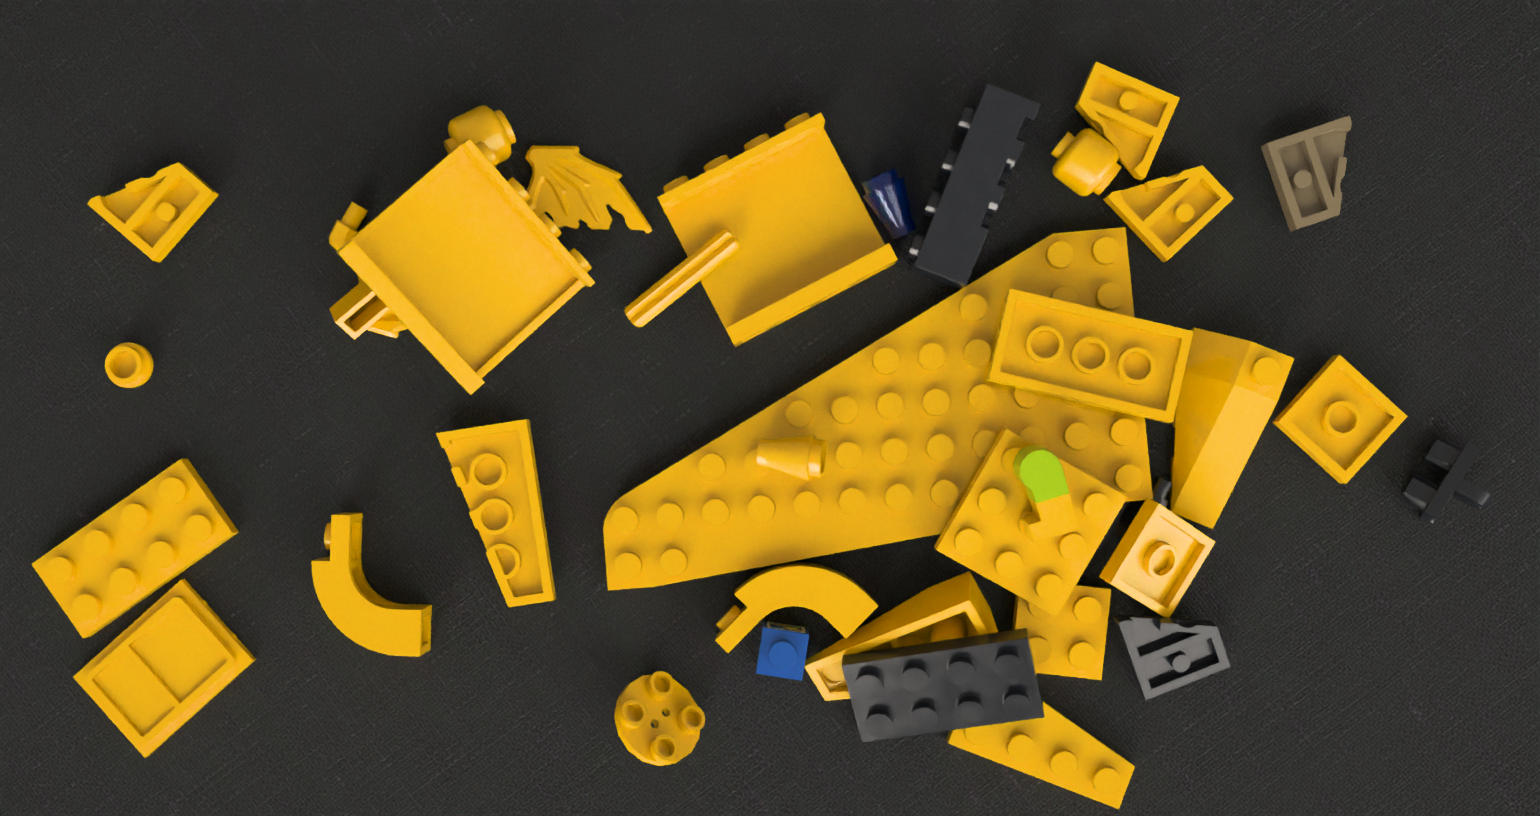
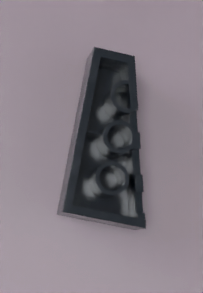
[907,83,1040,290]

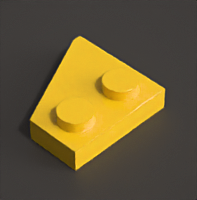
[1075,62,1180,181]
[87,162,219,263]
[1103,165,1234,263]

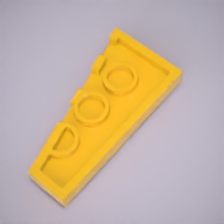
[436,419,556,607]
[946,702,1135,809]

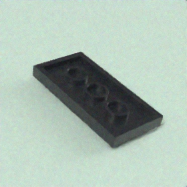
[842,628,1045,742]

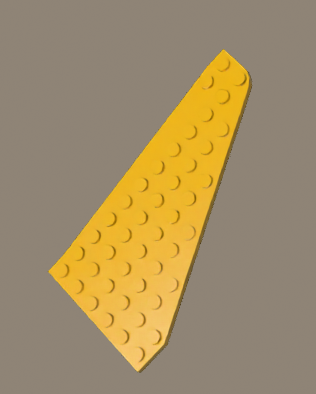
[603,227,1153,591]

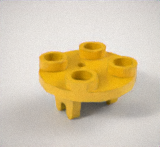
[614,671,705,766]

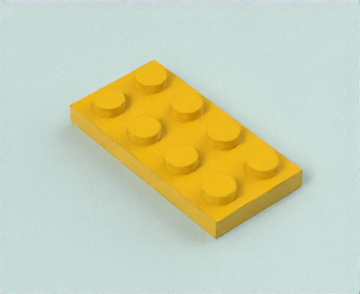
[987,288,1194,423]
[31,459,239,639]

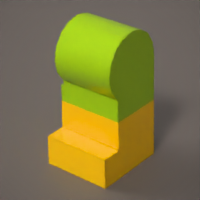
[1013,445,1080,543]

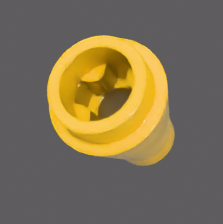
[757,434,827,481]

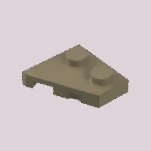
[1261,115,1352,232]

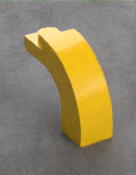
[311,512,432,657]
[715,562,879,653]

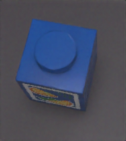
[756,620,809,681]

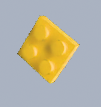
[1273,355,1408,484]
[1099,498,1215,618]
[1012,584,1111,680]

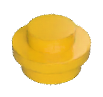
[105,342,153,388]

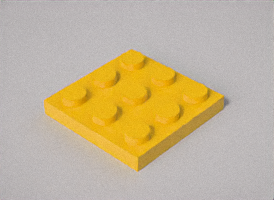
[934,427,1127,617]

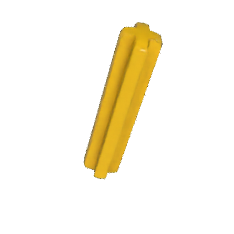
[624,229,741,327]

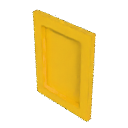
[73,579,256,758]

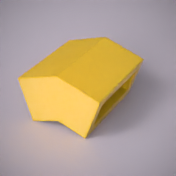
[329,281,390,340]

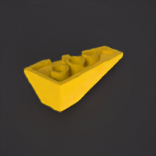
[1168,327,1295,529]
[804,571,998,701]

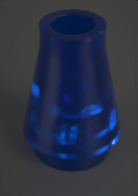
[862,168,916,240]

